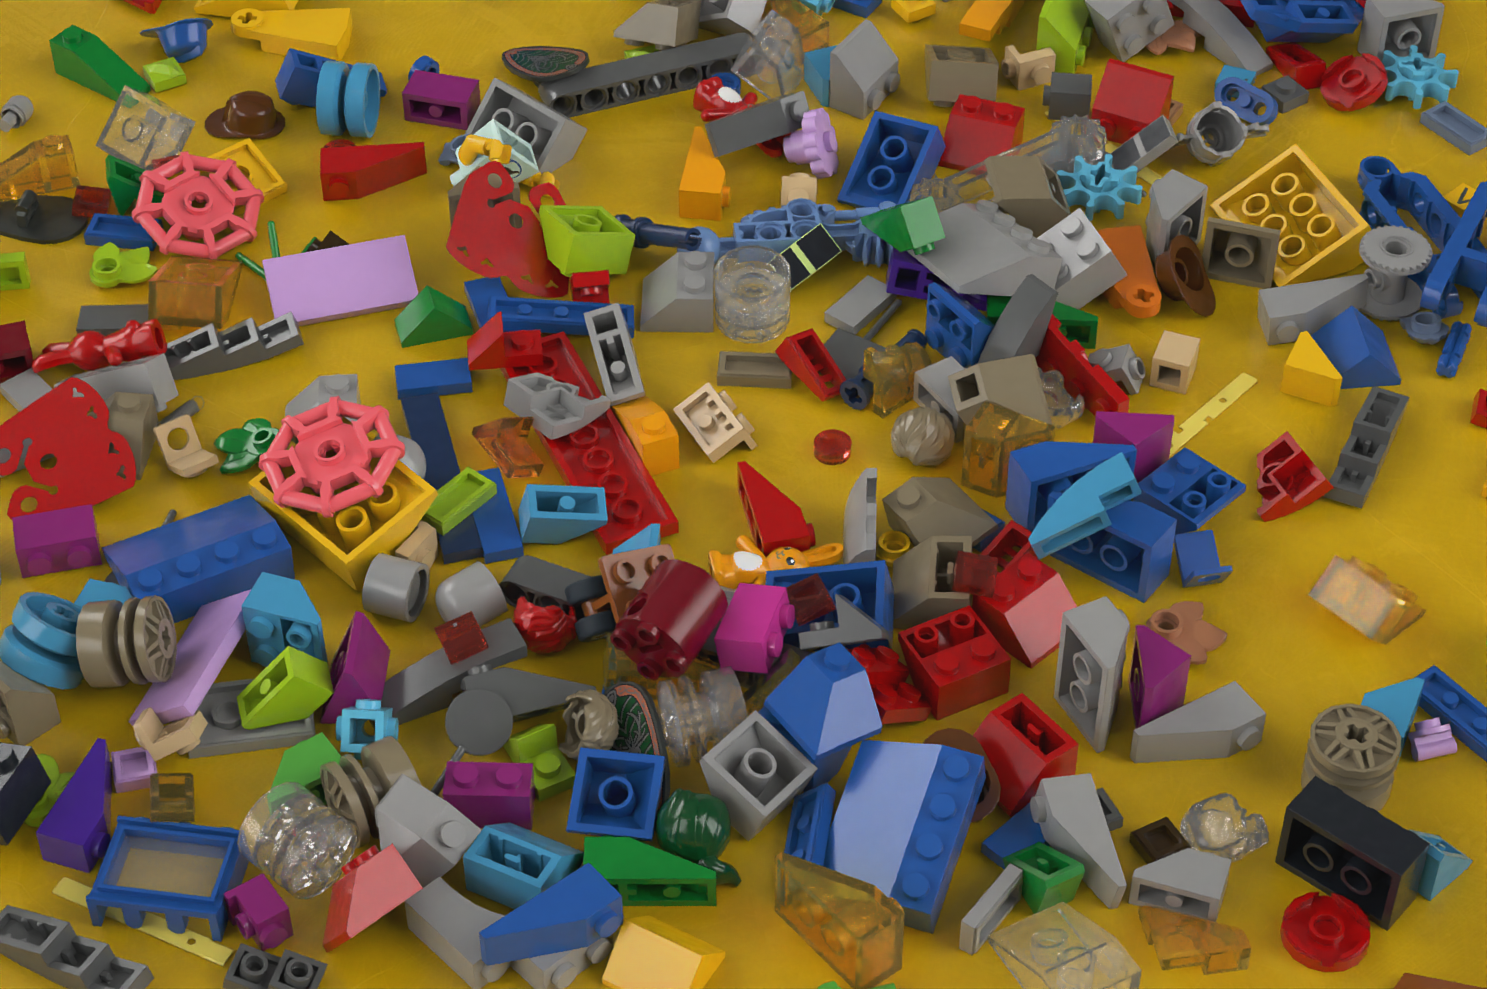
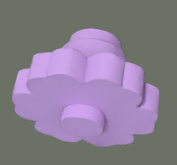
[783,108,839,179]

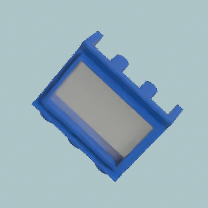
[86,816,250,942]

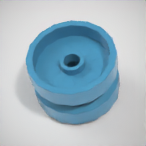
[316,60,380,138]
[0,592,84,689]

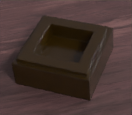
[1129,817,1191,864]

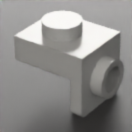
[1088,344,1145,395]

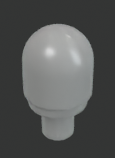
[0,95,34,132]

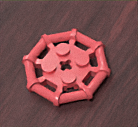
[132,151,264,262]
[259,396,405,518]

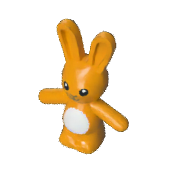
[708,535,844,589]

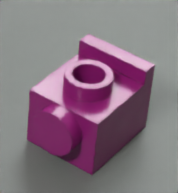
[223,873,294,951]

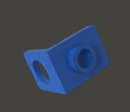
[1174,530,1233,588]

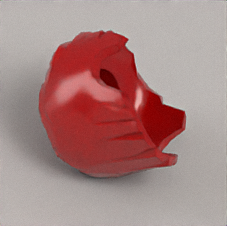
[513,596,578,654]

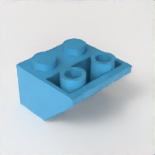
[241,572,329,668]
[463,822,584,909]

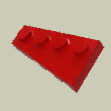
[1035,314,1130,416]

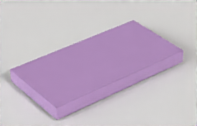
[262,235,418,326]
[128,589,251,726]

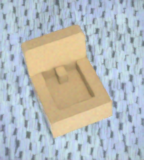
[1001,45,1056,90]
[780,173,817,208]
[395,521,439,570]
[133,707,208,761]

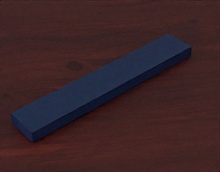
[401,392,483,564]

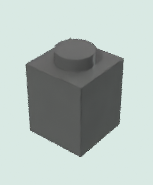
[1042,72,1092,122]

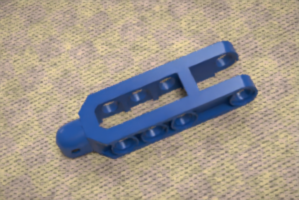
[1357,156,1487,319]
[1420,181,1487,328]

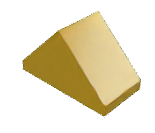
[1280,331,1343,407]

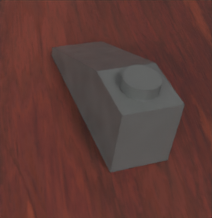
[704,91,810,157]
[460,664,597,722]

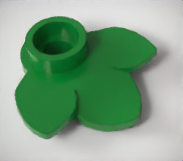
[214,418,279,474]

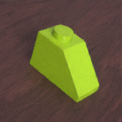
[236,646,334,730]

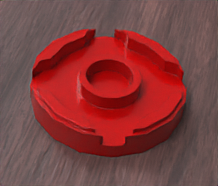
[1320,53,1388,111]
[1280,892,1371,972]

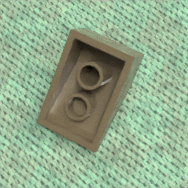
[925,44,999,107]

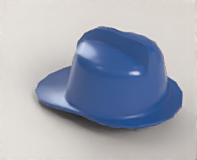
[140,18,213,63]

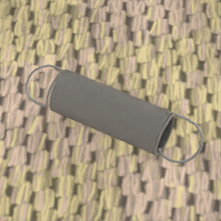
[156,396,204,432]

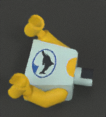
[450,119,560,198]

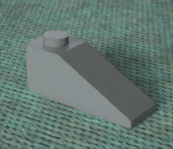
[1257,273,1368,346]
[583,302,646,407]
[54,353,179,412]
[1130,681,1266,763]
[1030,773,1127,909]

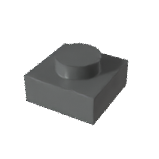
[1261,75,1309,114]

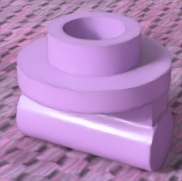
[1408,717,1457,762]

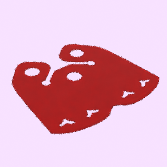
[446,161,569,298]
[0,377,136,520]

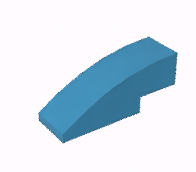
[1028,452,1142,560]

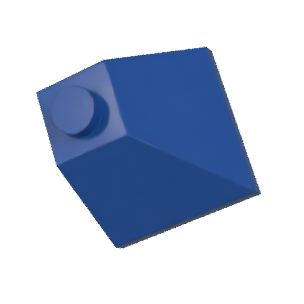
[764,642,883,761]
[566,747,666,842]

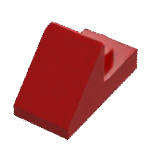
[569,270,610,304]
[467,311,543,371]

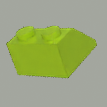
[539,205,636,277]

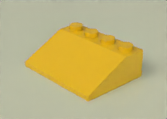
[1210,144,1371,287]
[248,416,438,592]

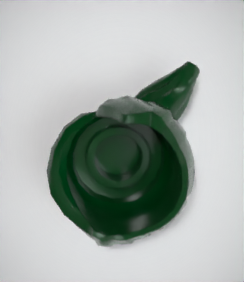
[655,788,742,887]

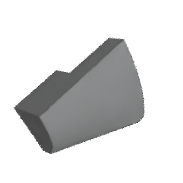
[504,372,611,440]
[843,468,877,564]

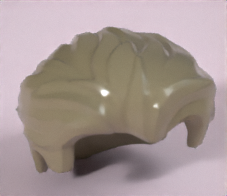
[891,407,955,467]
[559,689,620,760]

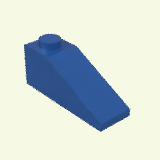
[275,48,387,107]
[479,862,623,966]

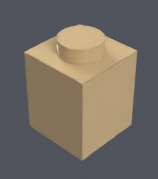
[1149,330,1200,394]

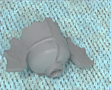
[1170,101,1270,166]

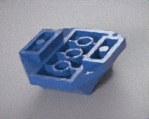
[1240,0,1364,43]

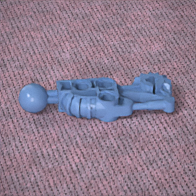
[677,198,896,271]

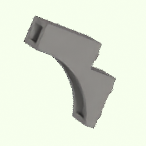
[405,876,614,989]

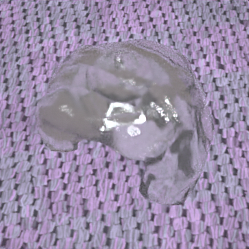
[1038,367,1085,430]
[1180,793,1269,862]

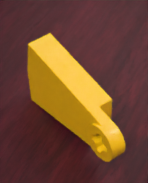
[231,8,353,61]

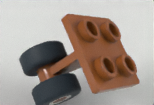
[564,544,675,642]

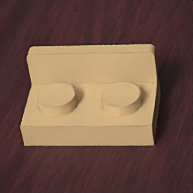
[673,382,758,463]

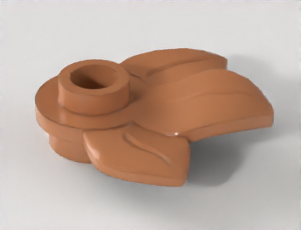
[1145,20,1202,55]
[1146,601,1227,665]

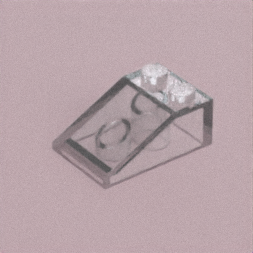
[987,902,1142,989]

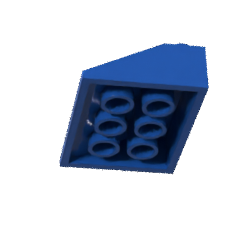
[102,495,295,623]
[809,740,986,934]

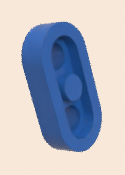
[1214,77,1278,126]

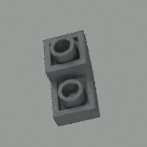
[222,943,328,989]

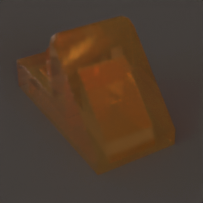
[471,417,544,478]

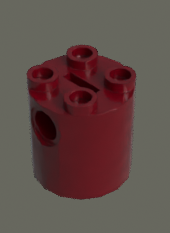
[610,559,728,681]

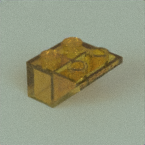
[961,401,1056,498]
[1308,555,1427,645]

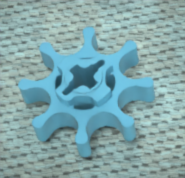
[1382,45,1459,109]
[1057,154,1143,221]

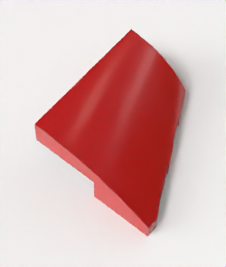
[1257,431,1334,522]

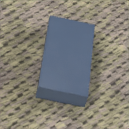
[1420,101,1487,156]

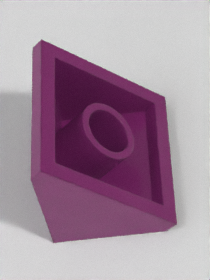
[1092,411,1174,499]
[320,611,391,724]
[1128,625,1191,729]

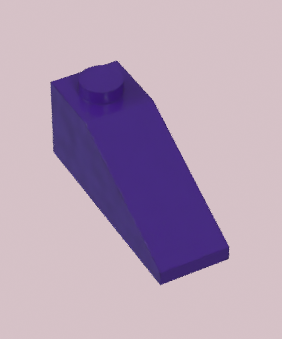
[886,247,987,311]
[36,738,112,873]

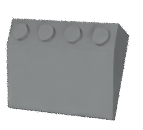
[907,200,1063,296]

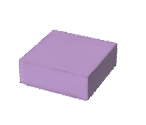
[111,747,159,793]

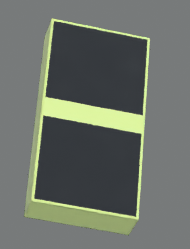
[763,223,842,295]

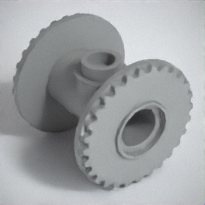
[1359,225,1433,322]

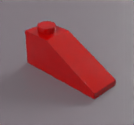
[320,142,427,201]
[737,461,816,557]

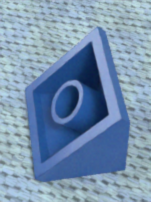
[1311,306,1401,389]

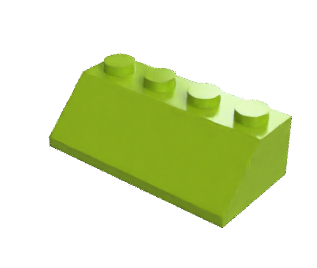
[1036,0,1095,74]

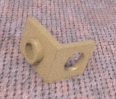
[153,414,219,478]

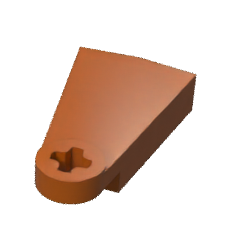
[1097,225,1162,318]

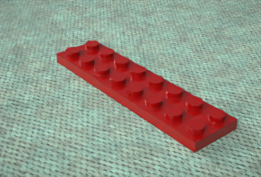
[500,331,679,555]

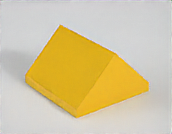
[602,915,725,989]

